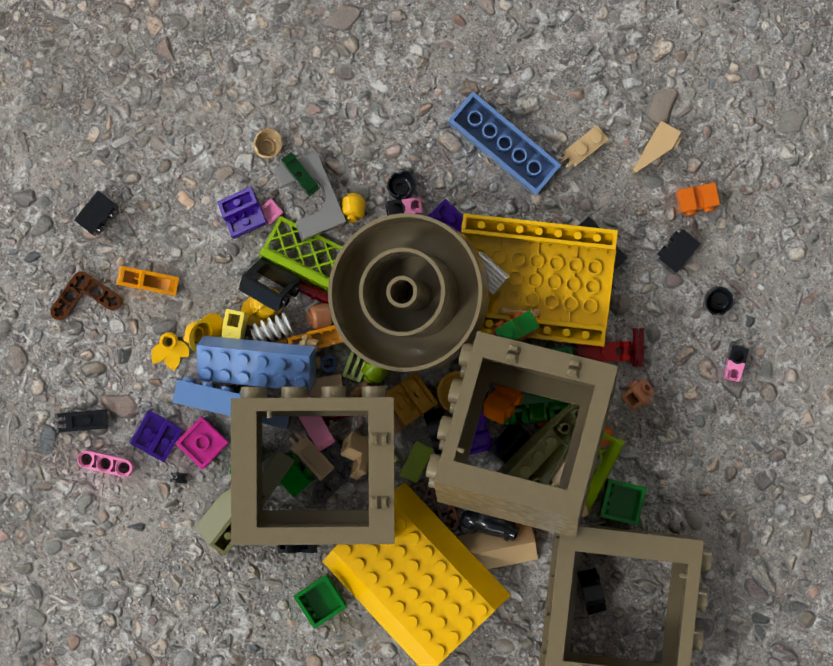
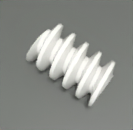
[250,312,293,342]

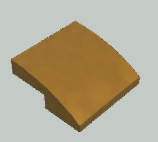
[386,372,438,427]

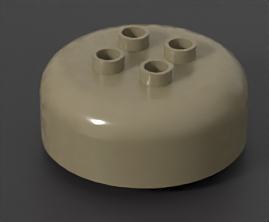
[328,213,490,372]

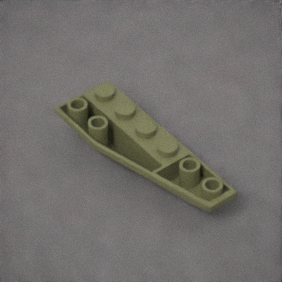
[497,404,580,485]
[196,450,295,556]

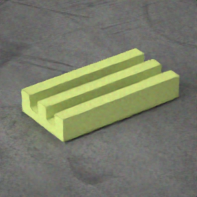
[342,350,366,383]

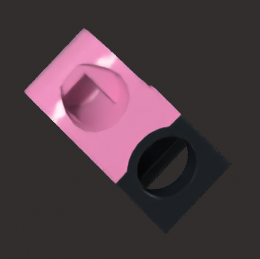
[385,198,423,216]
[723,344,749,382]

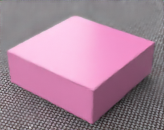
[261,198,284,225]

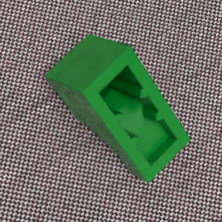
[495,310,540,341]

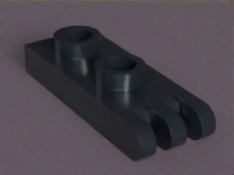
[55,409,108,433]

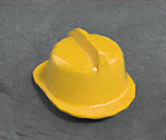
[241,288,283,327]
[183,313,224,352]

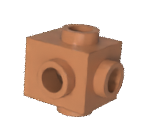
[621,378,655,411]

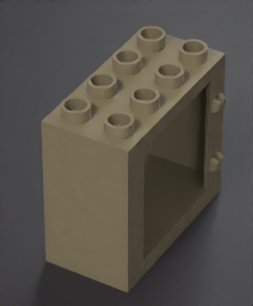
[426,331,618,538]
[231,386,395,545]
[539,523,712,666]

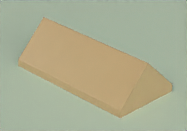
[456,523,538,569]

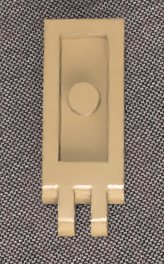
[559,125,609,169]
[289,432,335,481]

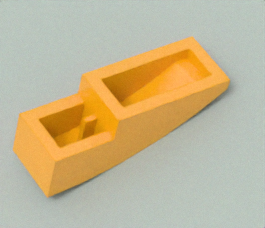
[116,266,179,296]

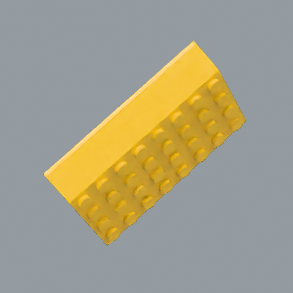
[461,213,618,347]
[322,482,511,666]

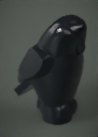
[460,510,520,542]

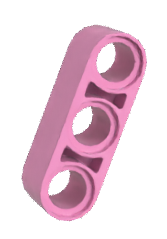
[298,394,336,452]
[77,450,135,477]

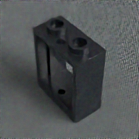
[238,257,301,312]

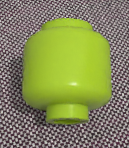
[361,362,390,384]

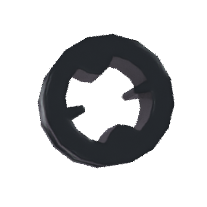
[170,472,188,483]

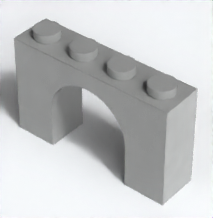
[273,151,346,242]

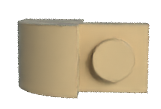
[340,431,369,480]

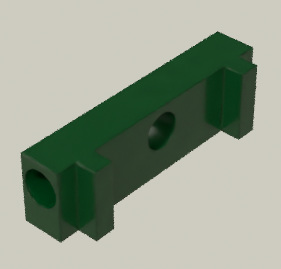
[281,152,320,197]

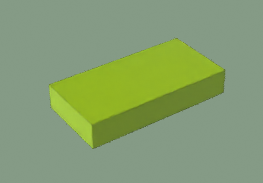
[400,441,433,483]

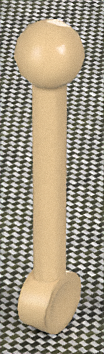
[499,307,539,317]

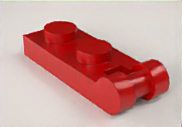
[577,341,631,362]

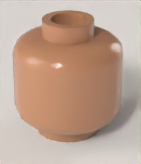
[306,303,333,330]

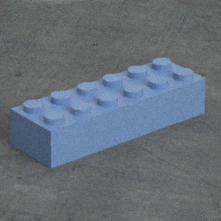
[448,91,561,197]
[196,336,316,392]
[172,377,292,429]

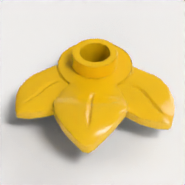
[151,332,189,370]

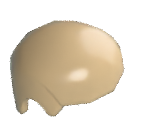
[253,128,282,159]

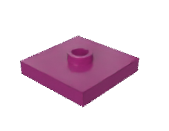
[175,416,230,470]

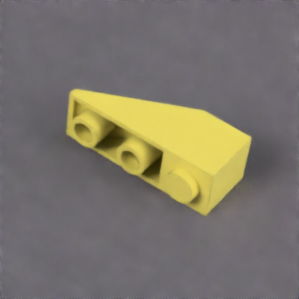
[222,309,249,339]

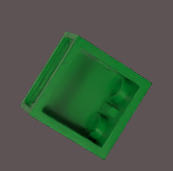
[598,478,647,526]
[293,573,348,629]

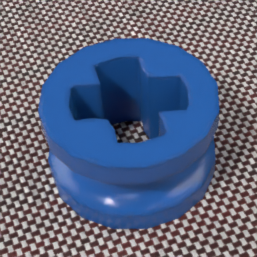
[320,355,337,372]

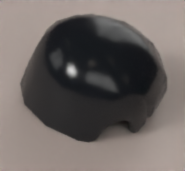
[387,170,416,200]
[704,286,734,315]

